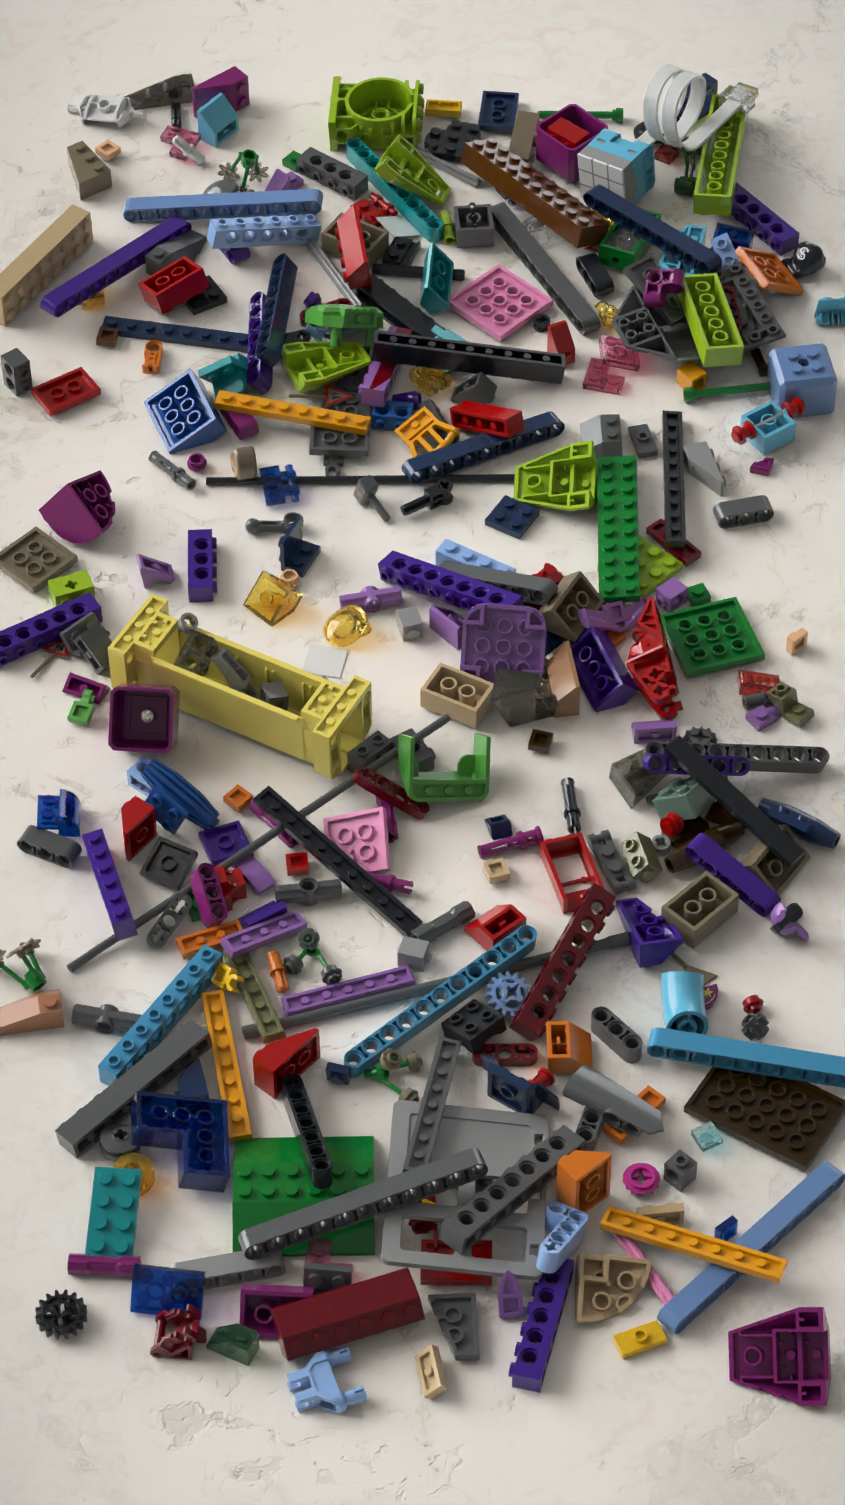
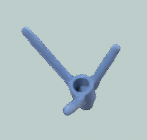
[305,324,358,342]

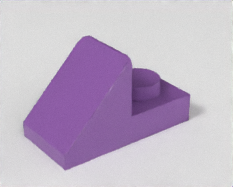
[265,169,304,191]
[136,554,175,589]

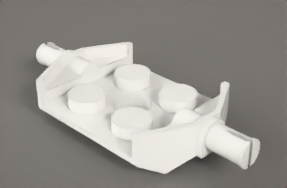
[67,94,145,128]

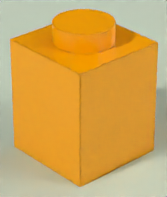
[676,362,707,390]

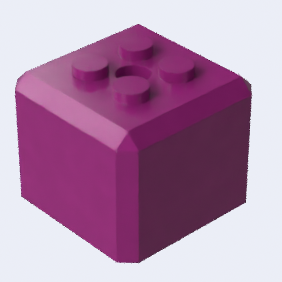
[536,104,608,182]
[108,683,180,753]

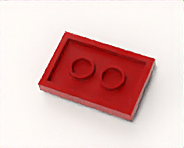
[31,367,101,417]
[420,1239,492,1286]

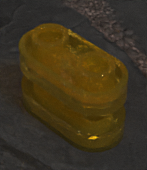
[408,366,451,397]

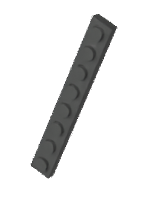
[402,1037,462,1173]

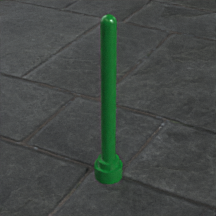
[537,108,623,122]
[683,382,770,403]

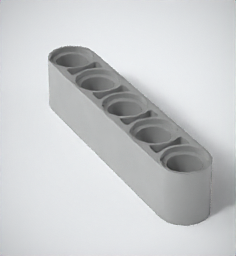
[167,1250,286,1294]

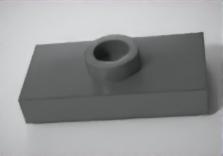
[628,424,658,458]

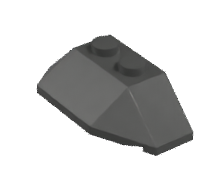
[580,414,622,460]

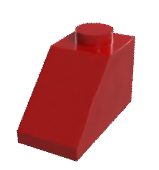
[547,320,575,365]

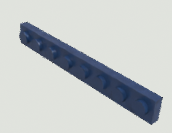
[101,316,248,353]

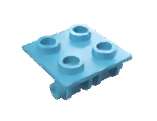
[814,296,845,326]

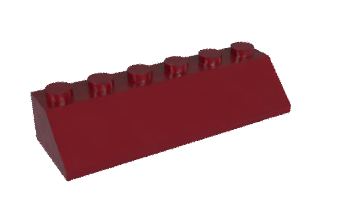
[271,1267,425,1361]

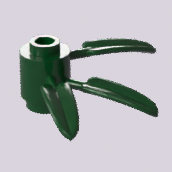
[674,147,697,196]

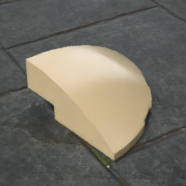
[575,1253,652,1323]

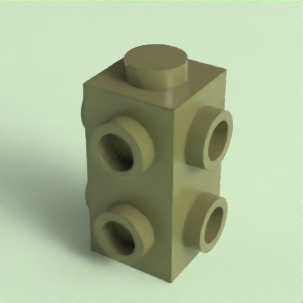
[621,831,663,883]

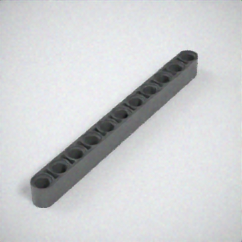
[491,202,601,335]
[238,1148,488,1260]

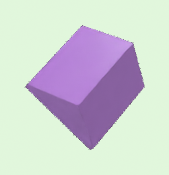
[429,605,464,650]

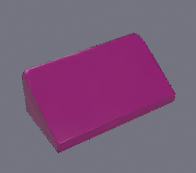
[62,672,110,705]

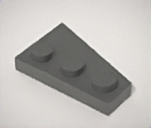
[428,1293,480,1361]

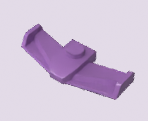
[578,596,648,633]

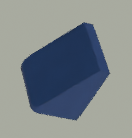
[485,815,513,840]

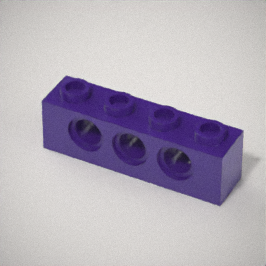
[188,529,217,602]

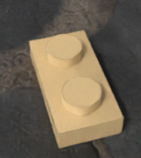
[636,1203,685,1225]
[415,1344,448,1400]

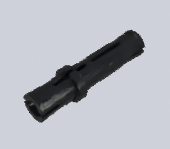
[561,777,581,834]

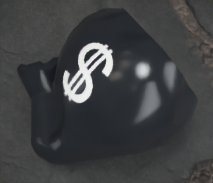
[782,241,826,278]

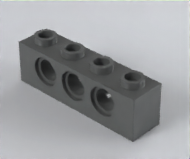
[297,147,368,201]

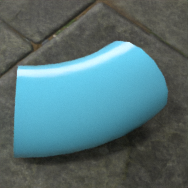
[661,971,708,1035]

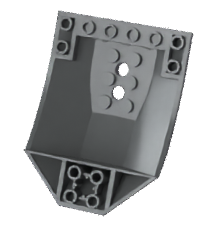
[612,262,786,362]

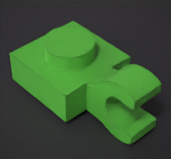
[67,689,96,726]

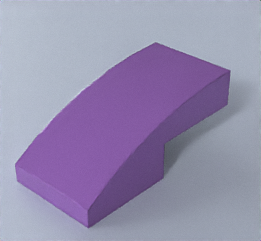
[231,854,276,896]

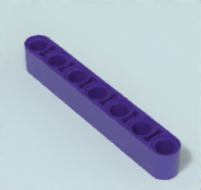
[247,291,273,395]

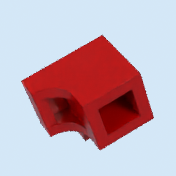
[214,865,247,911]

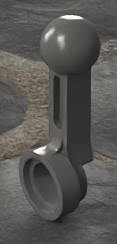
[245,512,304,534]

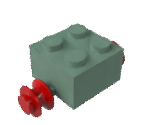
[652,777,716,837]

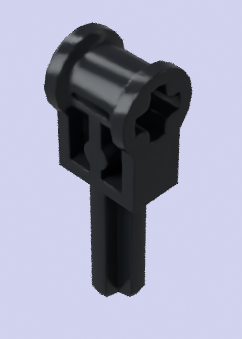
[400,479,453,516]

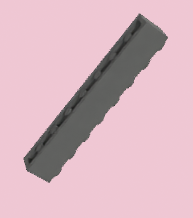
[55,1019,213,1159]

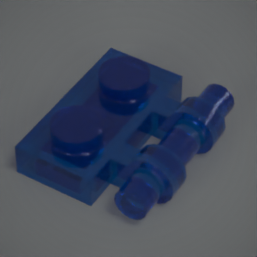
[259,464,300,506]

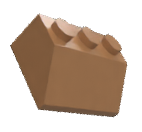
[542,641,580,718]

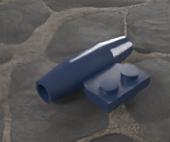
[758,798,841,849]

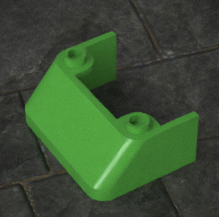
[398,733,491,802]

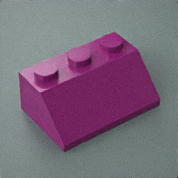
[239,1283,315,1339]

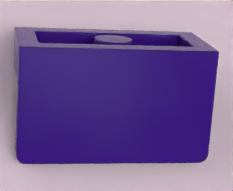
[238,901,288,929]

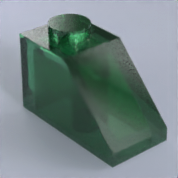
[206,1323,260,1366]

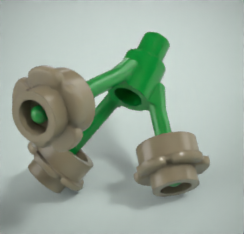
[364,1049,423,1102]

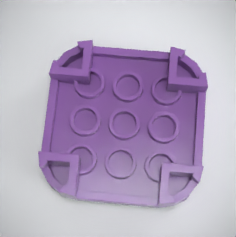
[460,603,547,691]

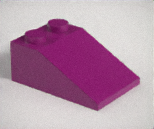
[192,66,250,118]

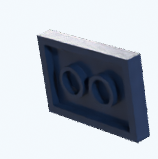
[478,91,519,133]

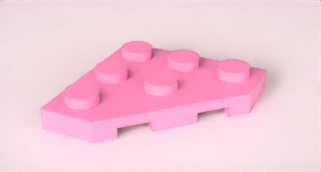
[323,806,391,873]

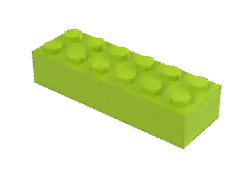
[678,273,744,367]

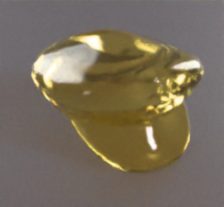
[323,605,371,647]

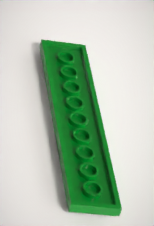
[597,455,640,603]

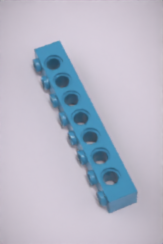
[98,944,223,1086]

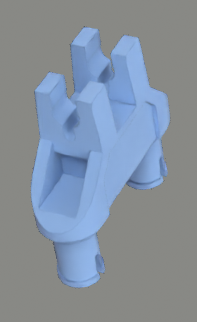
[287,1346,367,1413]

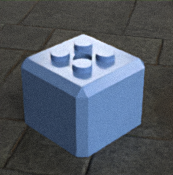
[767,343,837,418]

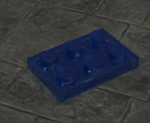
[130,1263,206,1320]

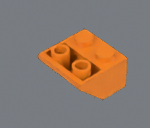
[546,1021,593,1074]

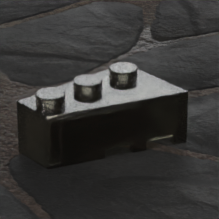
[609,739,668,809]

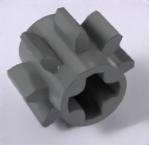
[741,1012,769,1041]

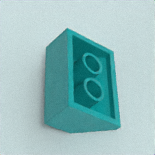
[420,242,454,315]

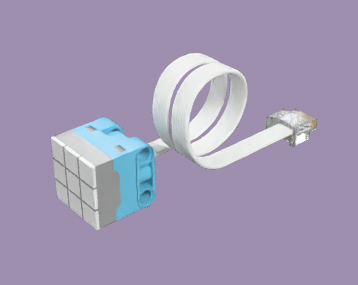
[577,64,759,205]

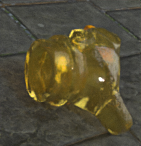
[594,301,619,329]

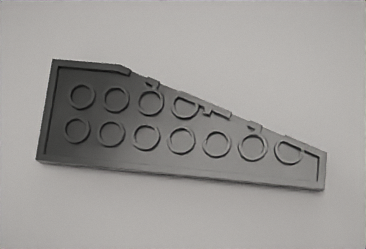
[309,346,370,457]

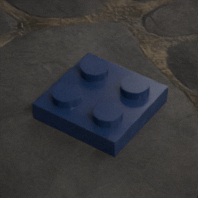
[485,495,540,540]

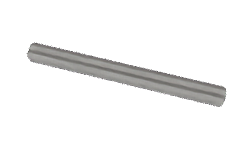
[412,144,482,187]
[306,238,363,307]

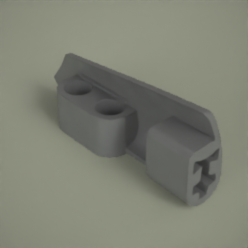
[562,1064,664,1138]

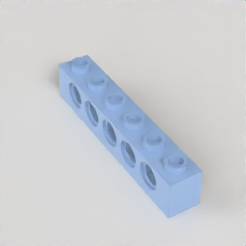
[207,214,322,249]

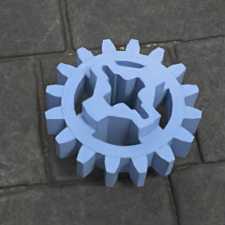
[484,971,531,1020]

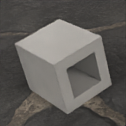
[396,606,423,641]
[397,936,432,972]

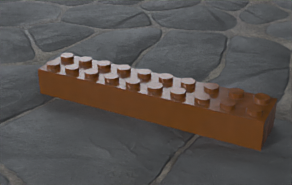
[461,138,610,248]

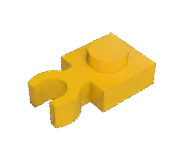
[211,961,244,993]

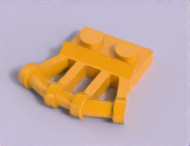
[394,406,461,457]

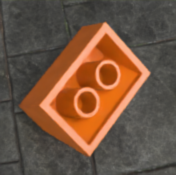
[556,1150,612,1213]

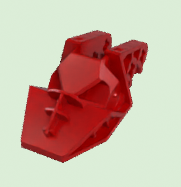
[625,597,684,720]

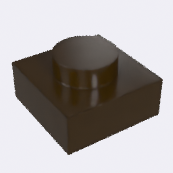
[528,729,554,754]

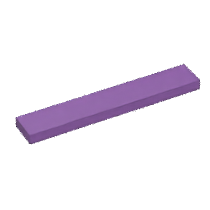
[280,965,415,1017]

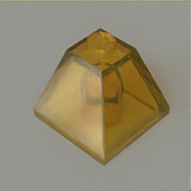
[243,570,304,627]

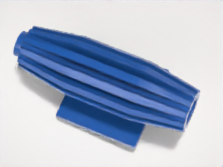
[140,759,220,835]

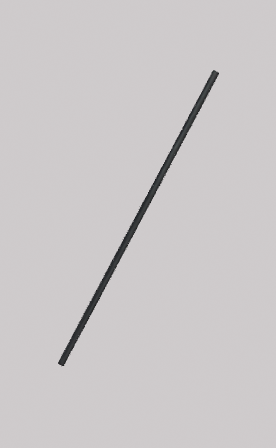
[206,474,515,485]

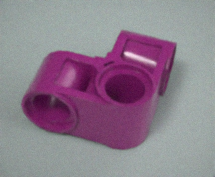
[643,268,685,307]

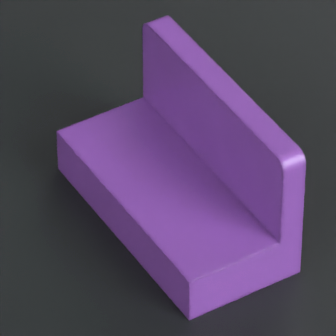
[631,720,677,744]

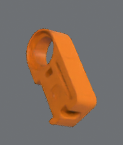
[142,340,163,374]

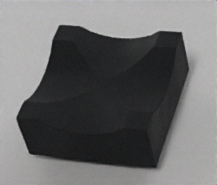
[441,999,507,1054]

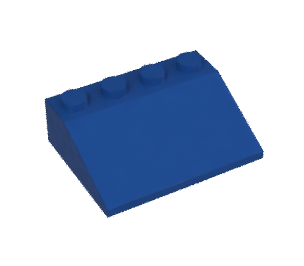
[144,369,227,454]

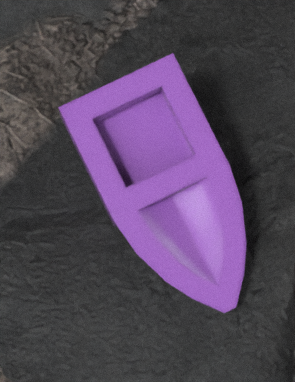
[745,705,782,732]
[497,1270,524,1318]

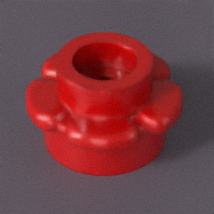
[742,995,764,1014]

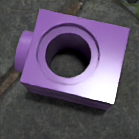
[655,577,688,612]

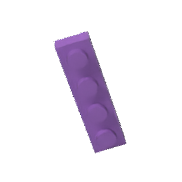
[220,909,308,958]

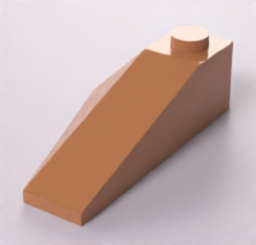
[0,989,65,1036]

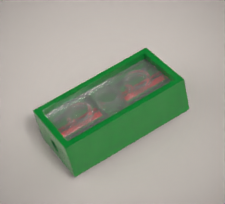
[598,209,661,270]

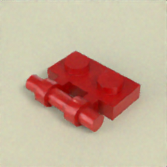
[350,192,398,227]

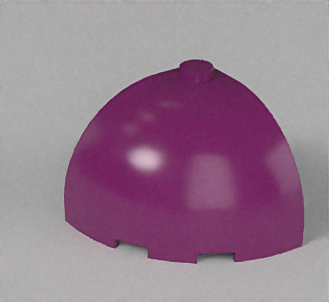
[38,470,116,543]

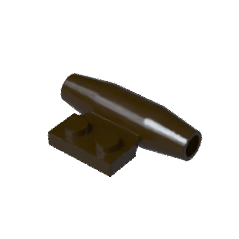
[661,815,744,873]

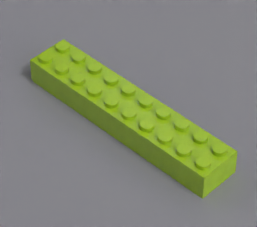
[693,94,749,216]

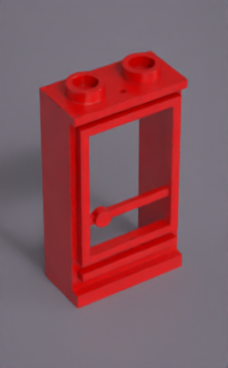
[540,832,605,914]

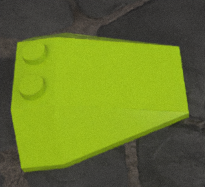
[374,134,451,206]
[281,342,372,393]
[513,440,598,511]

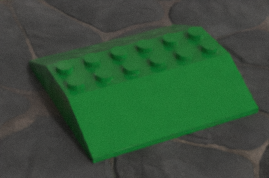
[232,1136,375,1257]

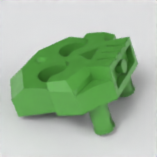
[305,304,383,347]

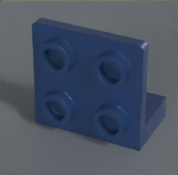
[278,517,321,578]

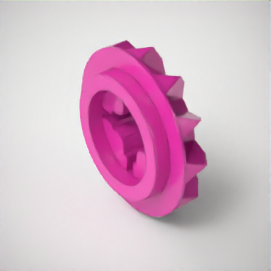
[623,1163,660,1197]

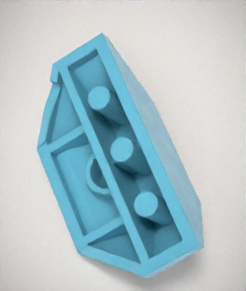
[659,224,707,275]

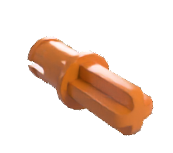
[266,951,290,993]

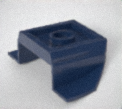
[481,1056,560,1114]

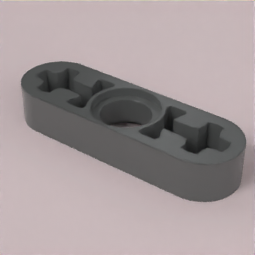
[146,893,192,949]

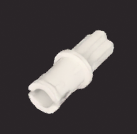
[172,135,205,165]

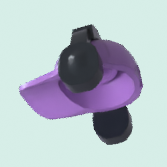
[770,902,809,942]

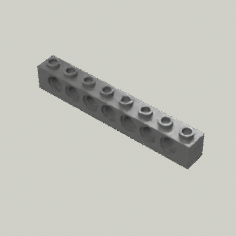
[440,1125,585,1255]

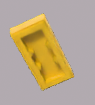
[425,99,462,118]
[613,1320,667,1359]

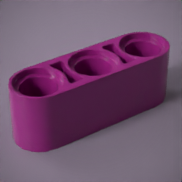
[219,409,259,440]
[190,862,228,928]

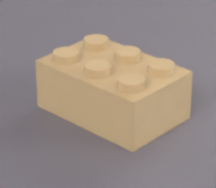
[420,662,496,729]

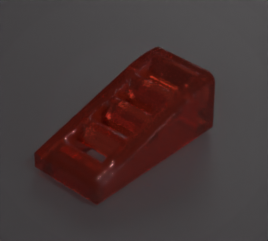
[737,670,780,695]

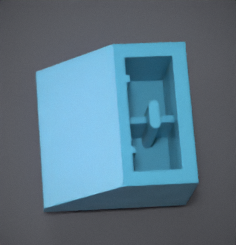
[197,92,239,148]

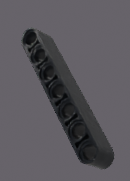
[282,1074,333,1189]

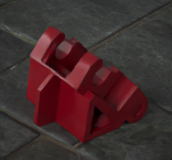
[150,1304,207,1360]

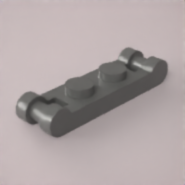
[587,829,636,895]

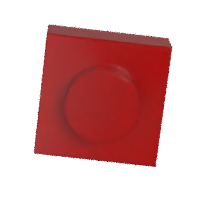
[285,852,309,876]

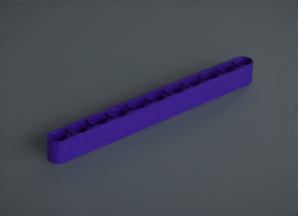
[40,215,192,318]

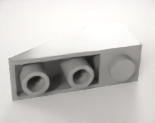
[683,441,726,496]

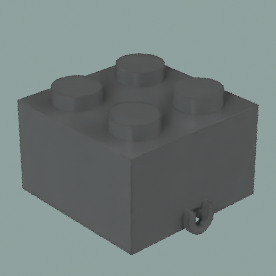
[454,202,494,248]

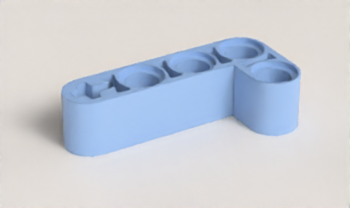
[536,1202,589,1273]

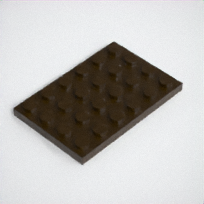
[684,1067,845,1172]

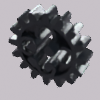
[35,1289,88,1340]

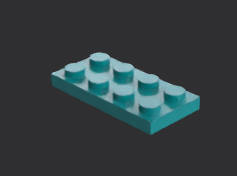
[85,1167,143,1257]

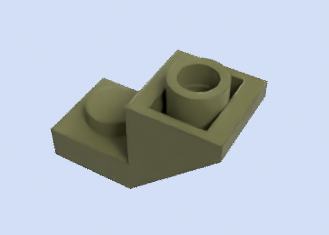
[767,682,814,727]

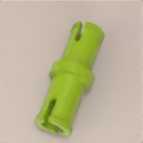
[439,210,456,245]

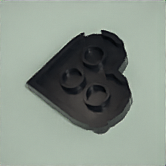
[424,120,481,163]

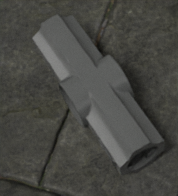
[274,877,342,906]
[71,1004,142,1034]

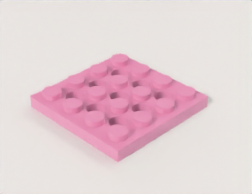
[449,264,553,342]

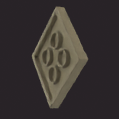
[0,527,78,594]

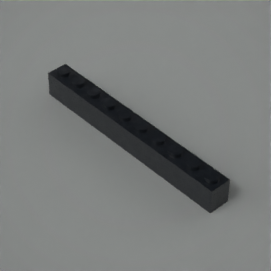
[370,330,566,384]

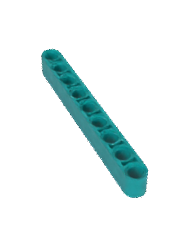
[347,138,443,243]

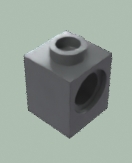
[663,1149,697,1192]

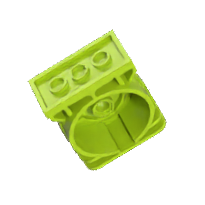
[328,76,425,151]

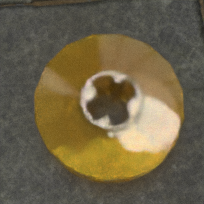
[112,1153,155,1196]

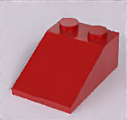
[253,1028,320,1099]

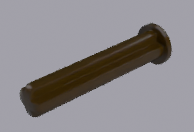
[750,347,768,377]

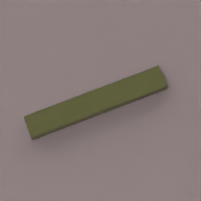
[222,949,286,1044]

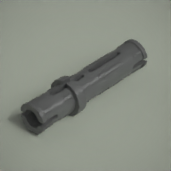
[148,450,196,490]

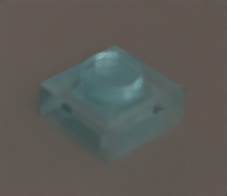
[691,1121,723,1152]

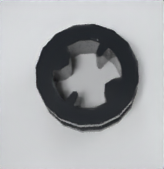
[533,314,550,333]

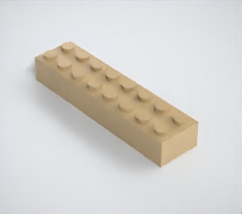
[0,205,93,326]

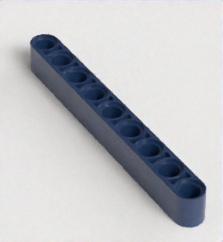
[583,184,722,274]
[255,253,298,368]
[401,411,565,484]

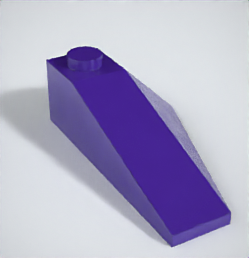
[616,897,683,968]

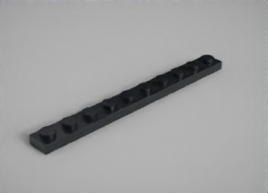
[662,410,686,548]
[253,785,423,937]

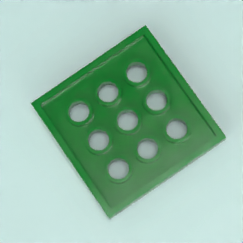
[660,597,765,678]

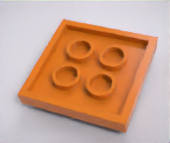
[735,246,805,296]

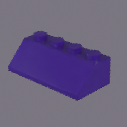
[571,626,639,712]

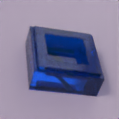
[714,1215,738,1241]

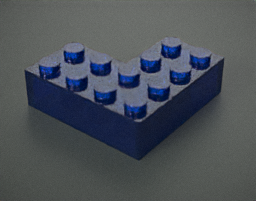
[131,1091,230,1193]

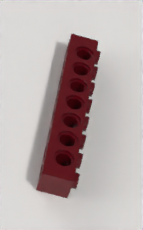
[509,882,616,1042]

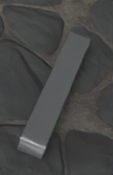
[439,561,558,605]

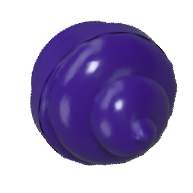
[303,291,322,309]

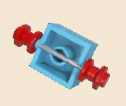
[731,397,806,455]

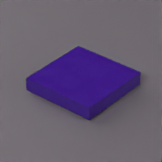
[198,820,254,867]

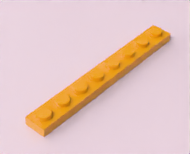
[214,390,371,435]
[201,989,252,1143]
[600,1205,788,1284]

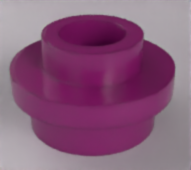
[187,453,207,471]

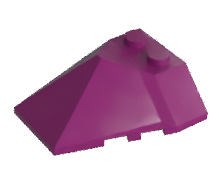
[728,1307,831,1406]

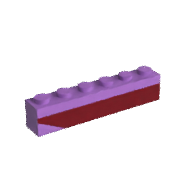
[358,326,412,408]

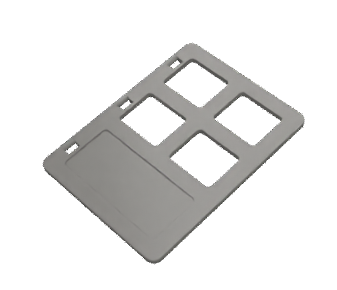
[381,1100,549,1280]

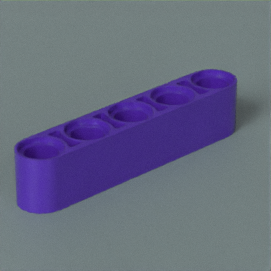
[643,753,750,776]
[685,833,781,917]

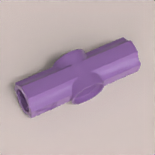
[339,586,403,613]

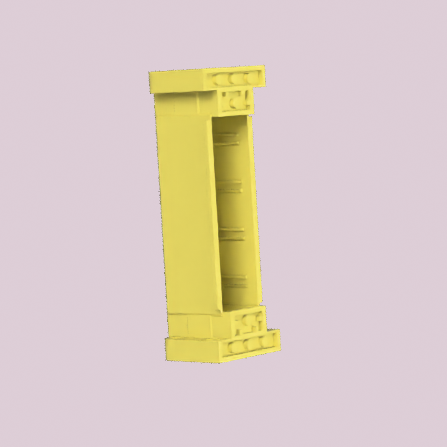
[108,594,372,779]

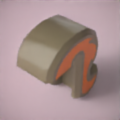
[230,446,257,480]

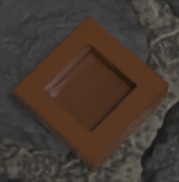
[96,327,119,347]

